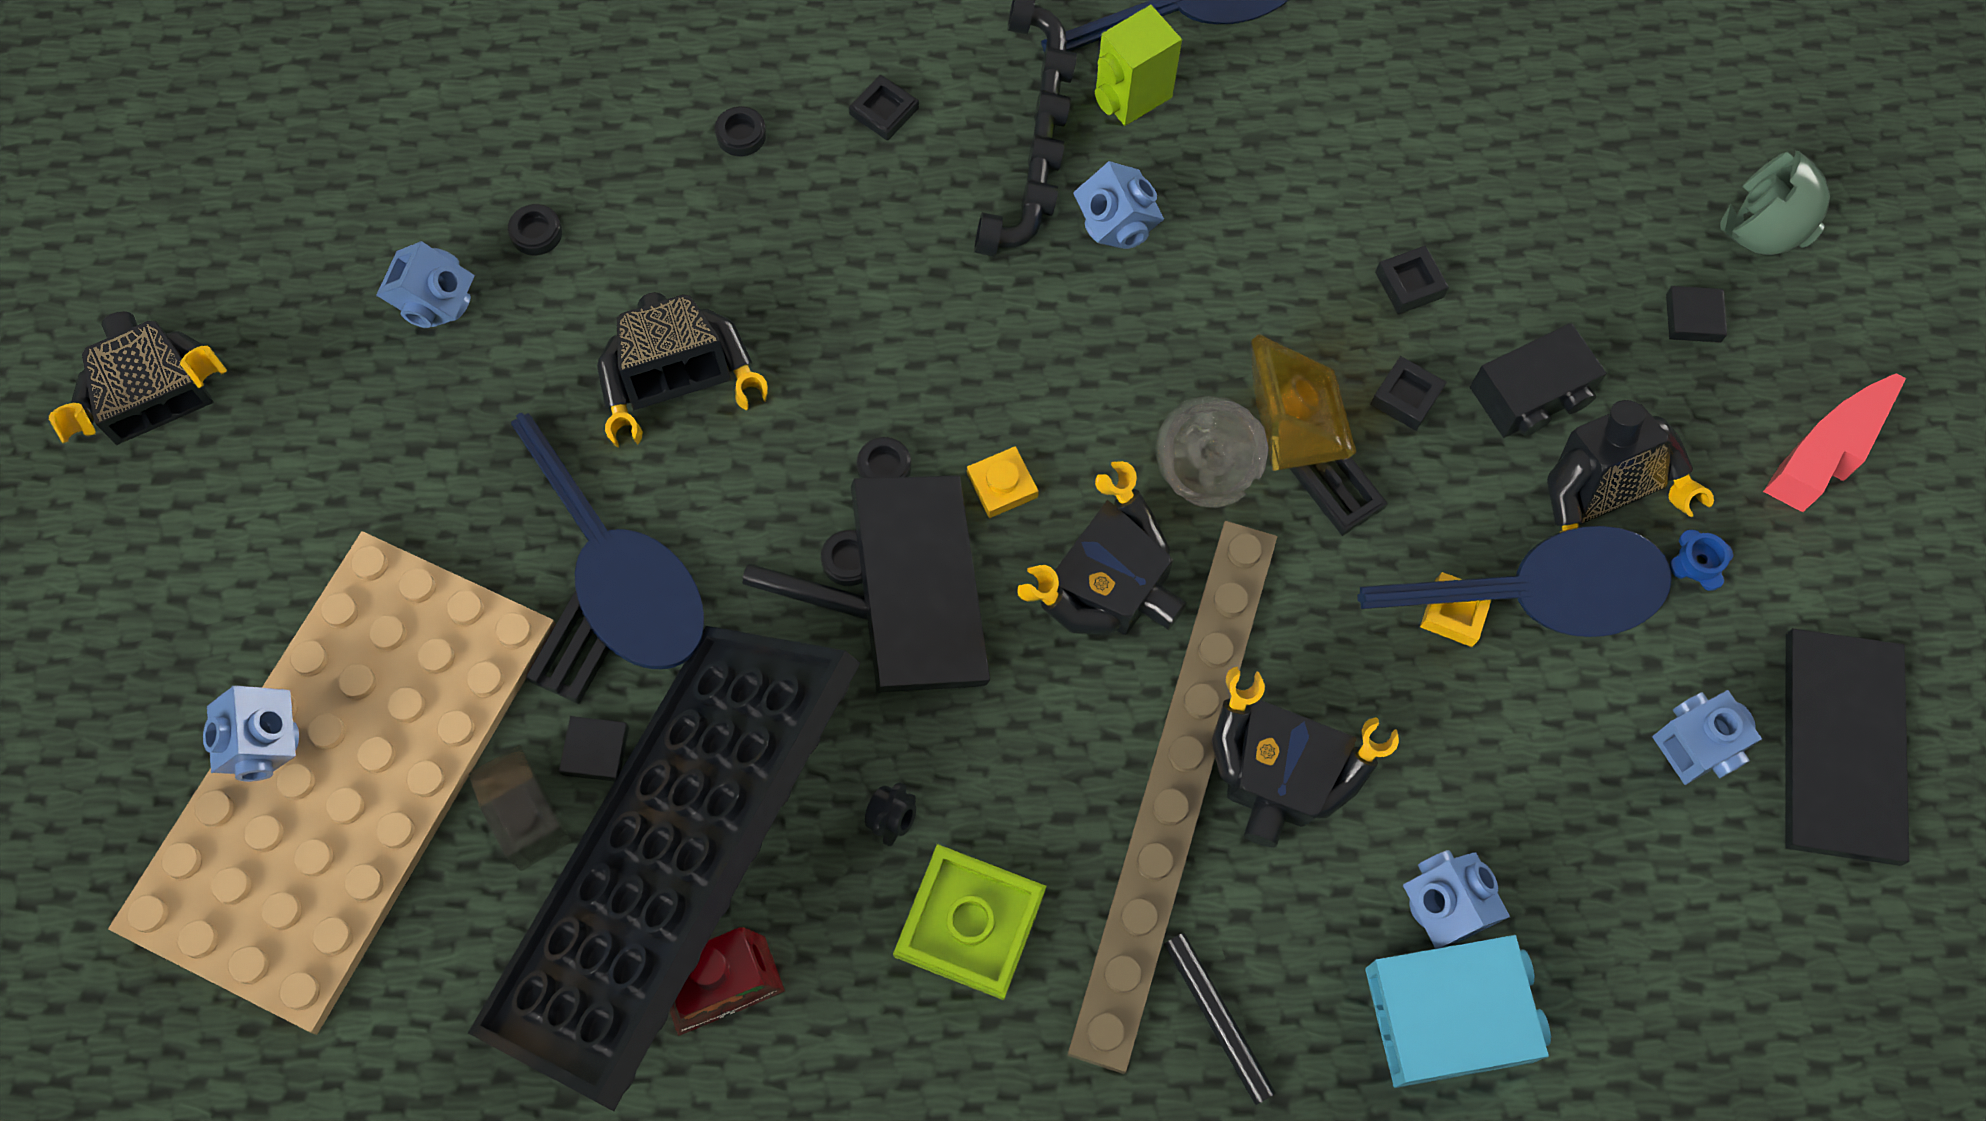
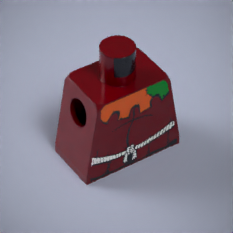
[670,927,785,1036]

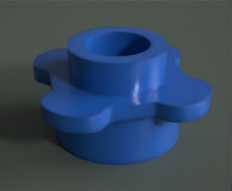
[1670,530,1733,591]

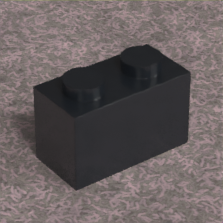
[1470,323,1607,438]

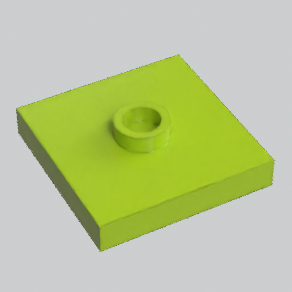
[893,844,1047,1000]

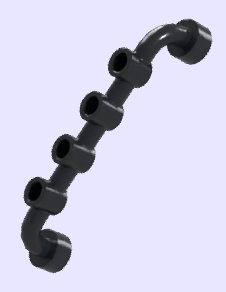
[974,0,1077,257]

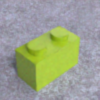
[1095,5,1182,126]

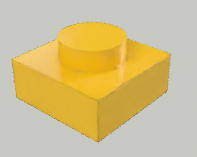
[967,446,1039,518]
[1420,572,1491,647]

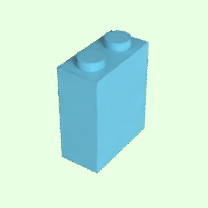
[1365,935,1551,1088]

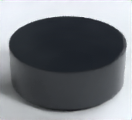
[715,106,766,156]
[508,204,562,256]
[857,437,911,478]
[821,530,863,586]

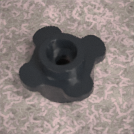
[865,782,916,846]

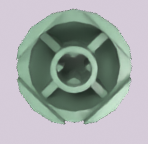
[1720,151,1830,256]

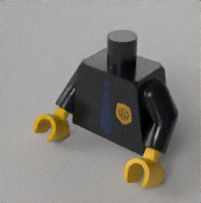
[1017,461,1187,635]
[1212,667,1399,848]

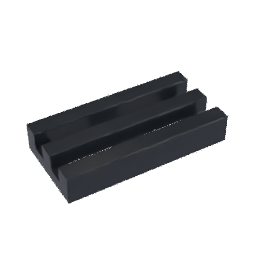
[1278,421,1388,536]
[526,591,610,704]

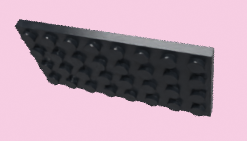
[468,626,860,1111]

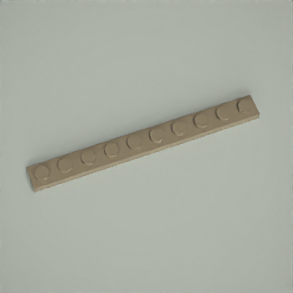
[1067,521,1277,1074]

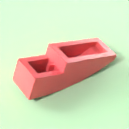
[1763,373,1906,512]

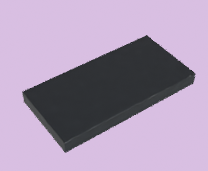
[851,476,990,693]
[1785,628,1910,866]

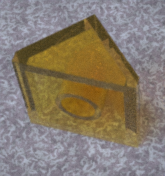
[1251,334,1356,471]

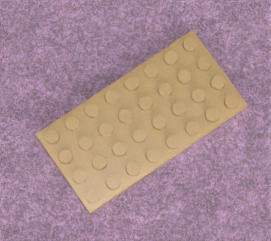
[108,531,556,1035]

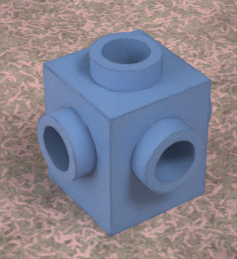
[1073,161,1164,249]
[376,241,475,328]
[203,686,299,782]
[1652,690,1762,785]
[1403,850,1510,949]

